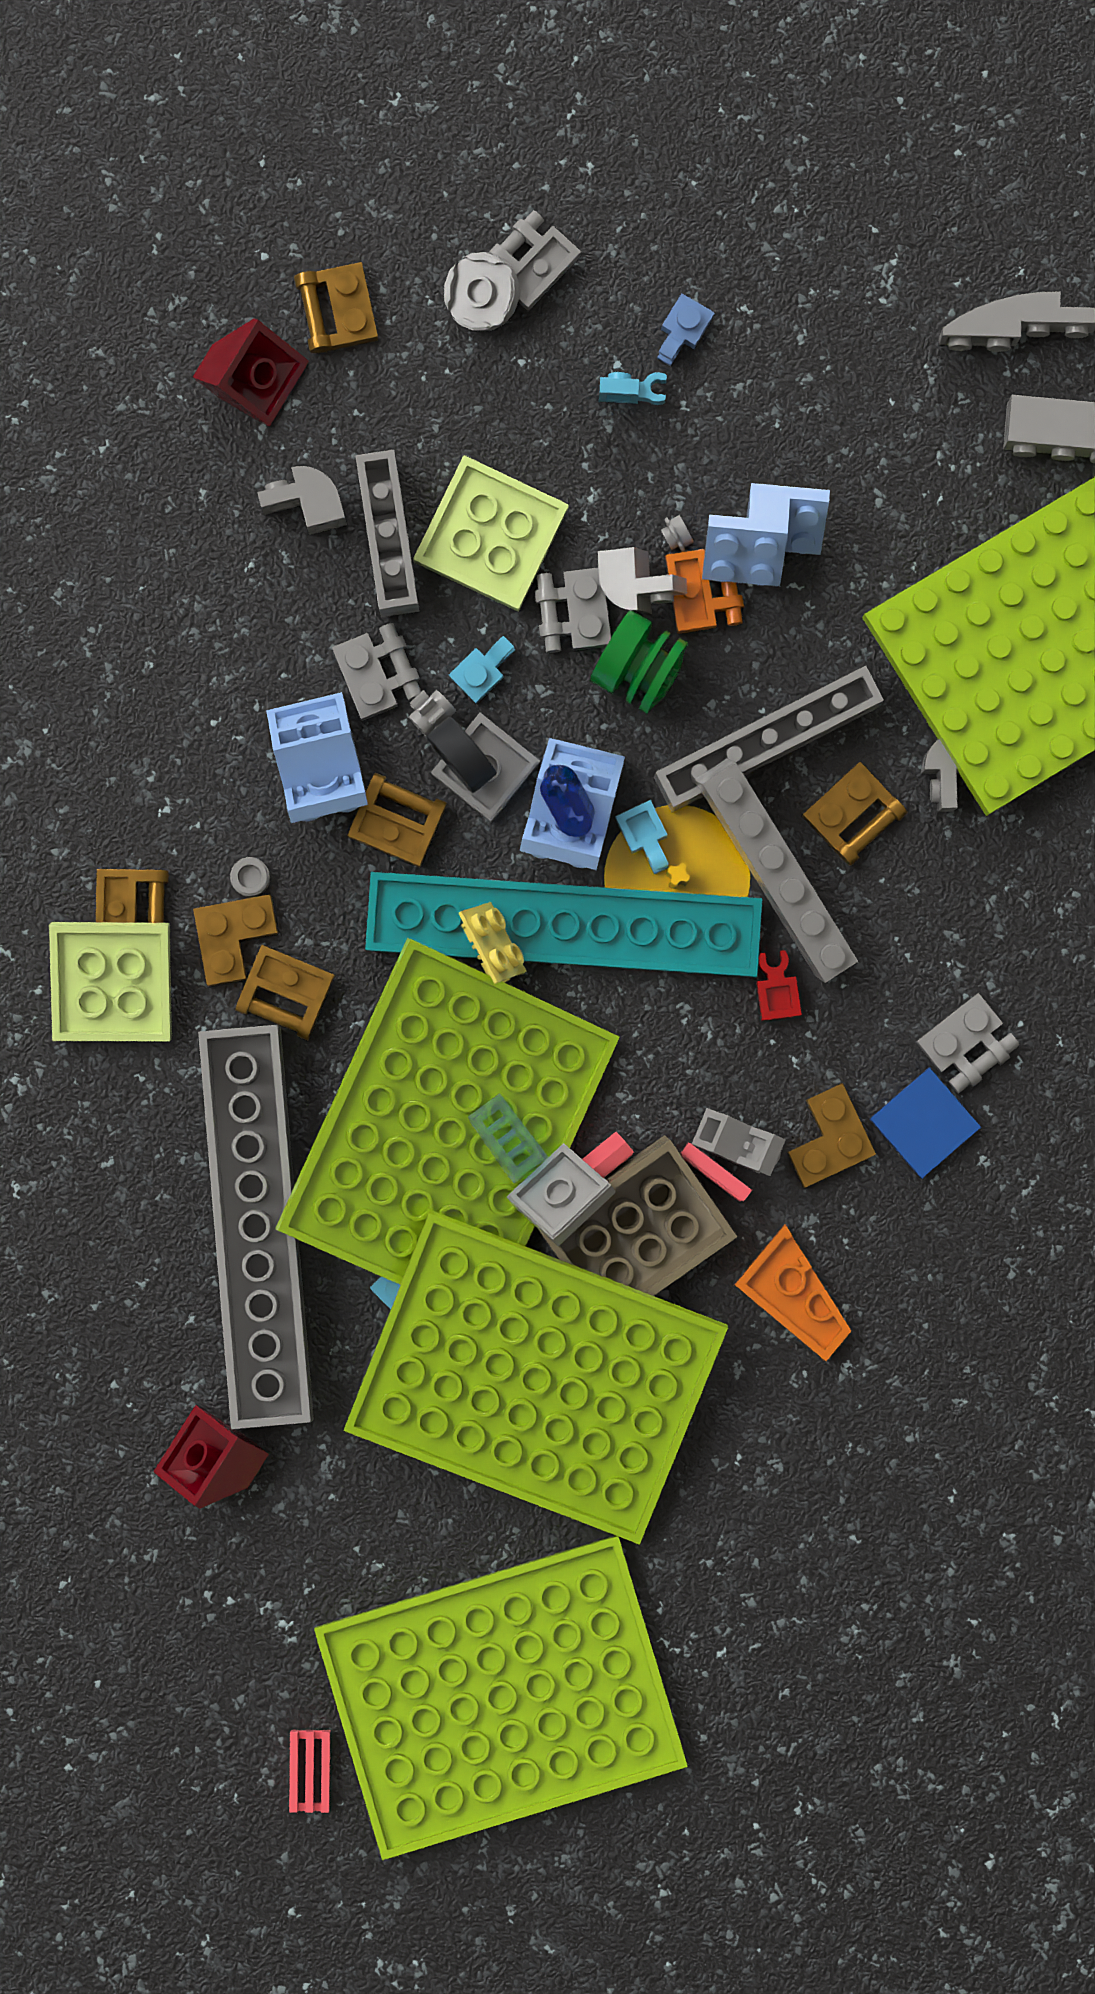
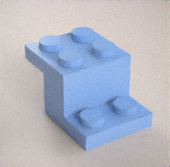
[702,483,830,586]
[266,692,368,823]
[520,738,625,870]

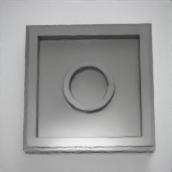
[431,713,540,823]
[507,1143,616,1246]

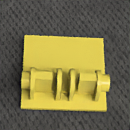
[458,902,527,984]

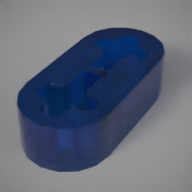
[540,764,595,837]

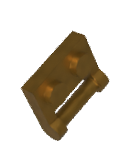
[294,262,378,353]
[802,762,908,866]
[347,773,447,867]
[96,869,169,923]
[235,945,335,1041]

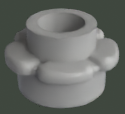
[661,515,694,552]

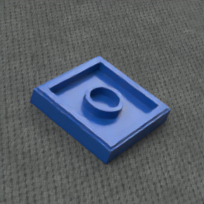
[869,1068,981,1179]

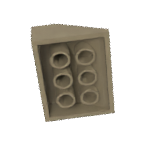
[539,1135,737,1296]

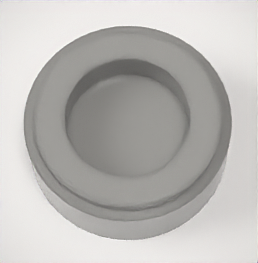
[230,857,270,897]

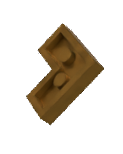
[193,894,278,987]
[787,1083,876,1188]

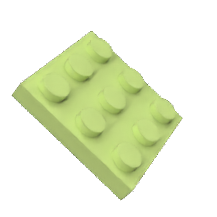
[413,455,569,612]
[49,922,172,1041]

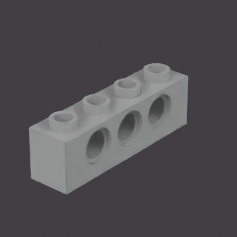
[355,450,419,617]

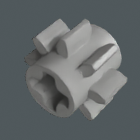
[408,690,456,737]

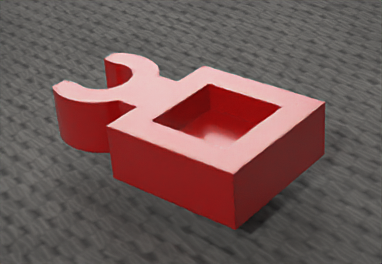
[756,950,802,1021]

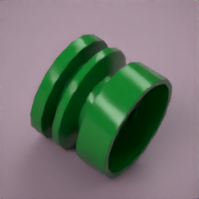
[590,610,688,714]

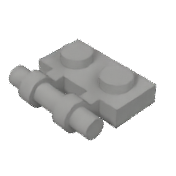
[488,210,581,311]
[535,568,611,653]
[332,623,421,721]
[916,993,1020,1094]

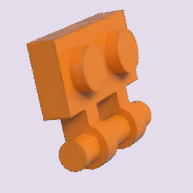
[665,549,744,634]

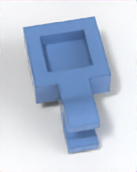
[657,293,715,366]

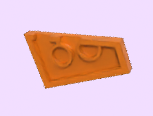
[734,1224,851,1361]

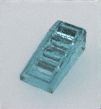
[468,1093,548,1184]

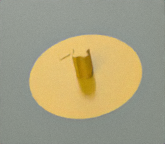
[604,805,750,897]

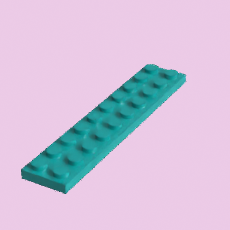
[365,872,762,977]

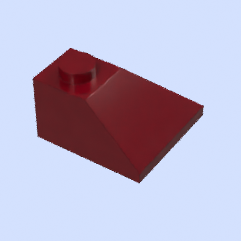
[193,318,309,427]
[153,1405,269,1509]

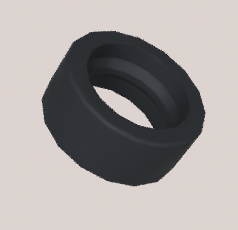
[427,717,497,793]

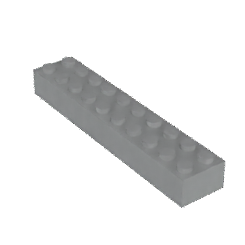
[198,1025,314,1429]

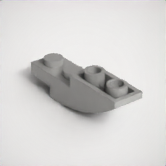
[939,291,1095,352]

